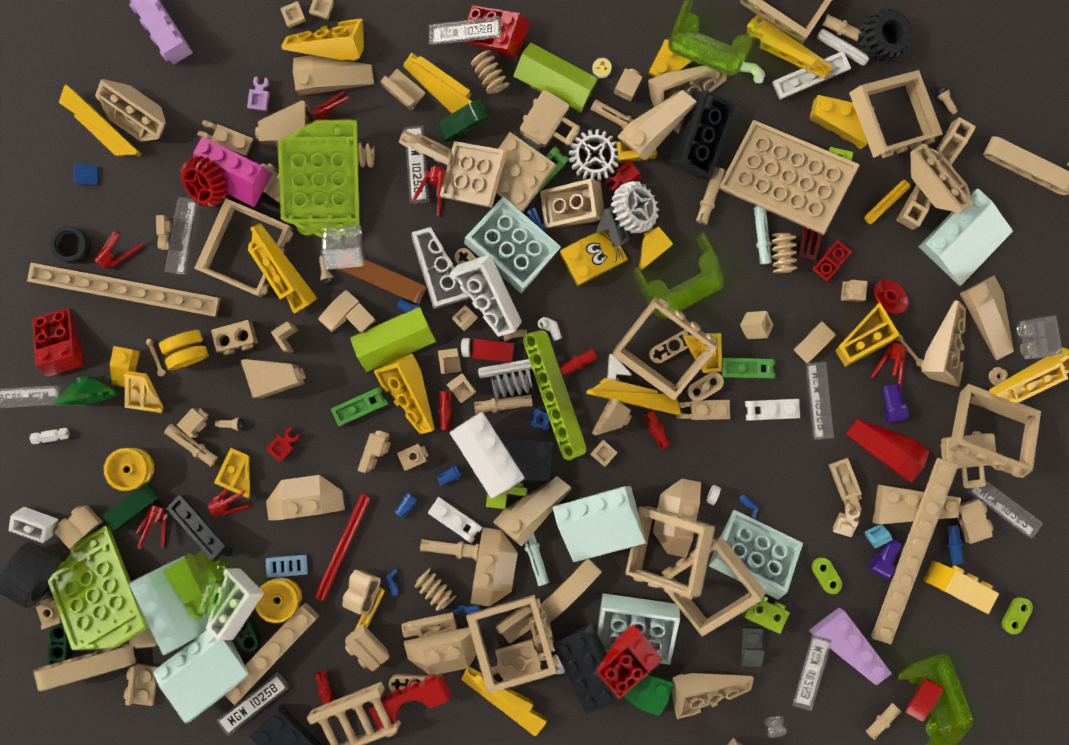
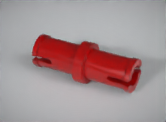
[559,348,597,377]
[438,391,453,430]
[643,410,671,449]
[314,670,334,705]

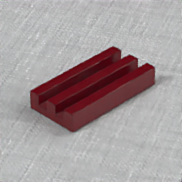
[797,226,822,260]

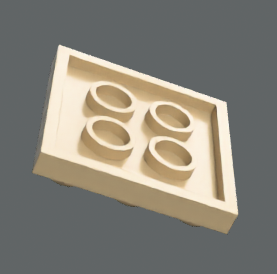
[496,132,556,212]
[440,141,507,208]

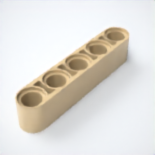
[983,136,1069,195]
[33,643,137,691]

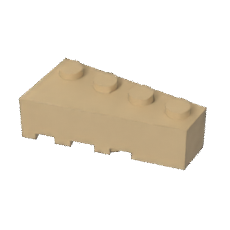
[872,485,961,524]

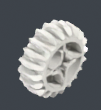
[569,129,619,181]
[611,181,659,233]

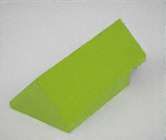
[514,43,598,113]
[350,307,436,372]

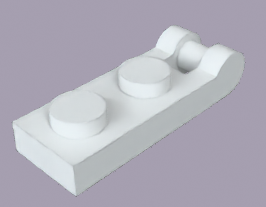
[745,399,800,420]
[428,497,483,543]

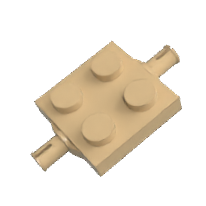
[491,639,546,681]

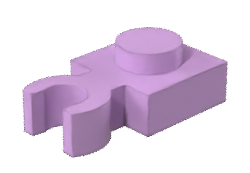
[247,76,270,112]

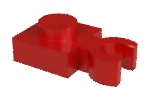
[605,160,642,193]
[266,427,300,462]

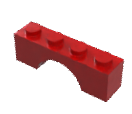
[368,673,451,730]

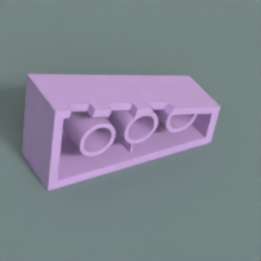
[129,0,193,65]
[808,607,892,685]

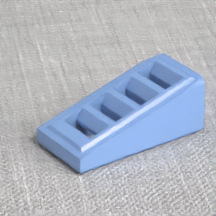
[266,555,308,578]

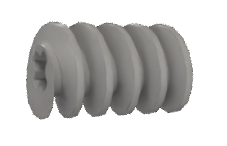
[491,369,532,399]

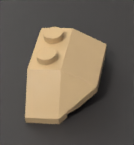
[95,79,166,142]
[911,143,973,213]
[266,475,345,520]
[653,478,701,558]
[471,527,518,606]
[404,626,481,675]

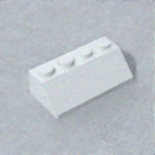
[450,412,524,499]

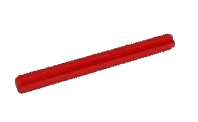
[315,494,371,601]

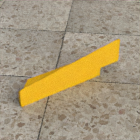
[747,15,832,79]
[404,53,472,113]
[59,85,142,157]
[248,223,317,313]
[989,348,1069,404]
[586,378,681,415]
[462,667,547,736]

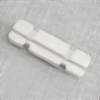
[30,428,70,444]

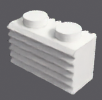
[9,507,59,543]

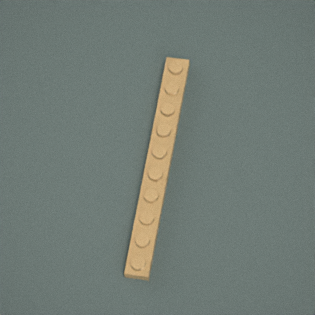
[27,263,221,317]
[871,458,958,644]

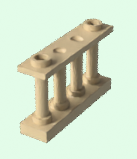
[307,682,401,745]

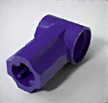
[882,383,909,423]
[869,539,904,580]

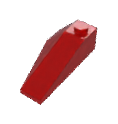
[845,419,929,483]

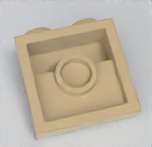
[358,430,391,473]

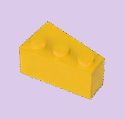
[810,95,875,149]
[836,302,900,367]
[923,560,999,614]

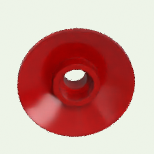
[874,279,908,314]

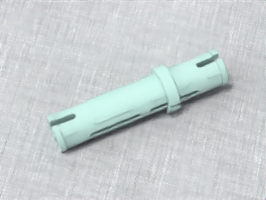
[754,207,772,265]
[525,533,550,586]

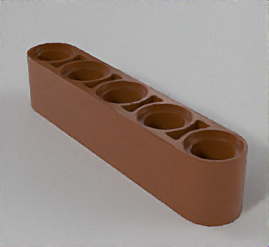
[334,250,427,305]

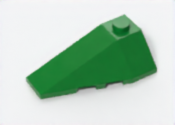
[54,376,120,406]
[623,672,673,716]

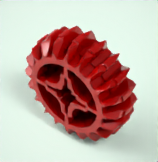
[180,155,228,208]

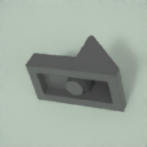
[596,206,630,247]
[741,627,765,667]

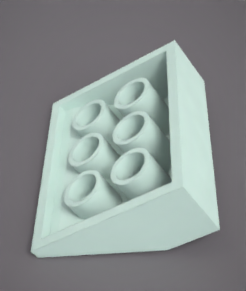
[918,189,1013,286]
[464,196,561,293]
[553,486,646,562]
[709,510,803,599]
[129,556,211,655]
[597,593,680,665]
[153,630,249,724]

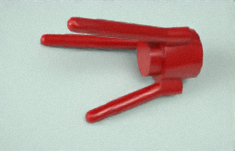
[310,91,351,121]
[412,166,446,216]
[94,231,144,269]
[871,343,907,387]
[208,489,250,517]
[136,504,169,549]

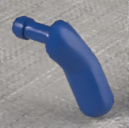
[739,495,759,519]
[386,568,399,596]
[454,605,481,614]

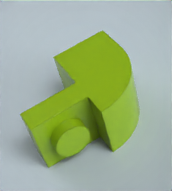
[486,483,527,509]

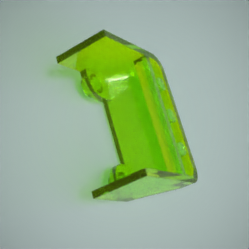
[668,0,763,76]
[633,232,724,319]
[162,550,229,621]
[898,653,973,745]

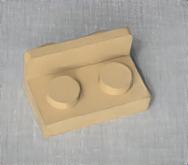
[124,663,160,706]

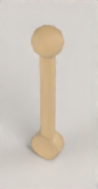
[896,335,923,367]
[146,339,166,376]

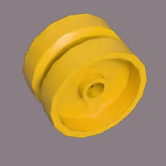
[159,330,209,370]
[104,448,154,491]
[255,577,302,623]

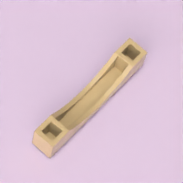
[896,117,976,230]
[225,603,320,705]

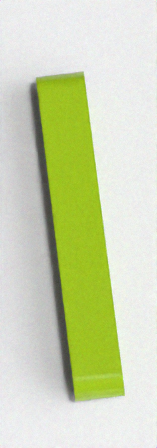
[523,330,586,460]

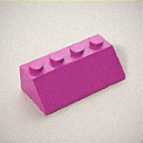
[193,136,273,207]

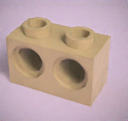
[211,320,258,355]

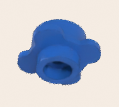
[531,409,550,430]

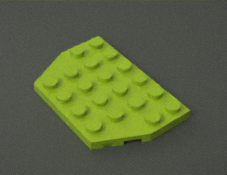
[278,120,360,238]
[48,525,149,650]

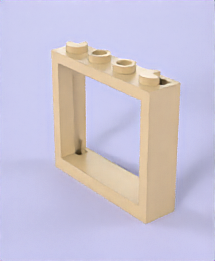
[739,0,832,44]
[850,70,943,158]
[194,198,293,298]
[612,297,718,400]
[949,384,1041,478]
[625,506,715,599]
[662,536,766,636]
[466,595,559,693]

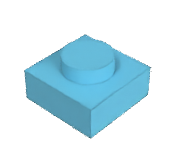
[865,524,892,548]

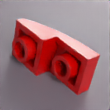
[812,240,852,281]
[471,339,514,362]
[905,677,943,722]

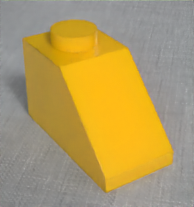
[639,226,673,270]
[110,346,140,387]

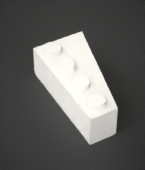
[411,227,470,309]
[450,254,522,337]

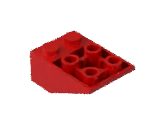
[460,5,530,58]
[32,308,83,377]
[596,625,663,699]

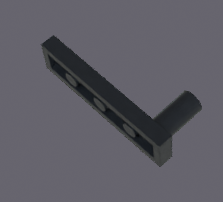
[166,494,233,562]

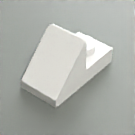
[607,354,631,381]

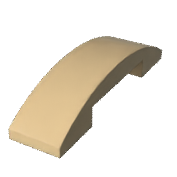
[540,558,602,622]

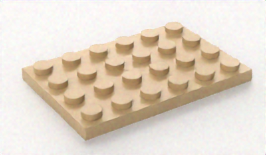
[719,120,859,235]

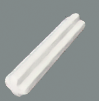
[817,29,869,65]
[478,359,532,378]

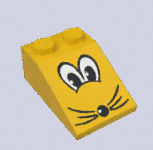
[560,229,628,287]

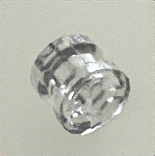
[764,716,787,738]

